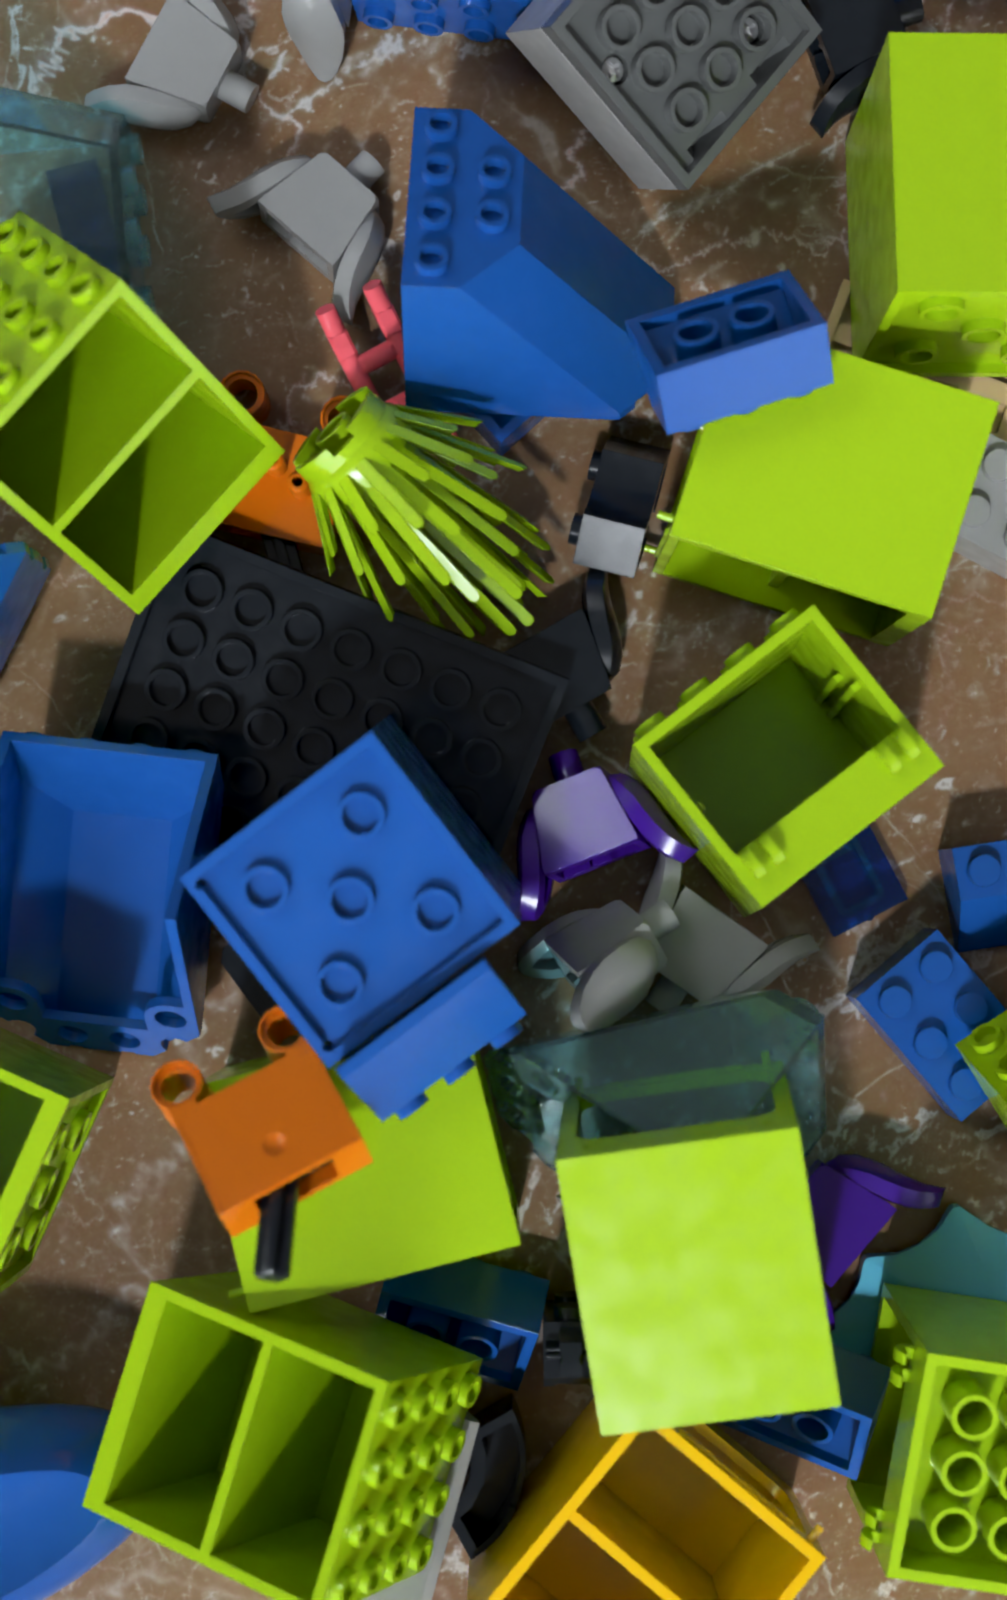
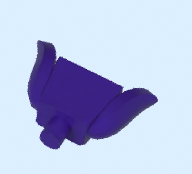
[516,749,699,921]
[806,1154,946,1332]

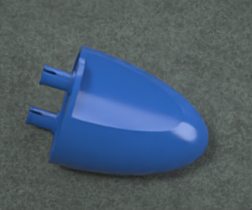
[0,1403,134,1600]

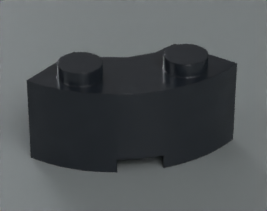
[568,436,671,578]
[452,1393,526,1560]

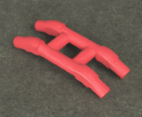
[315,279,459,437]

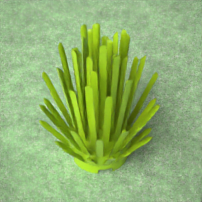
[293,386,554,638]

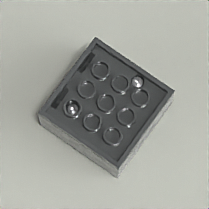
[505,0,823,190]

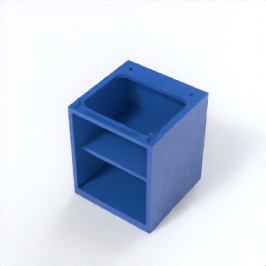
[179,714,521,1069]

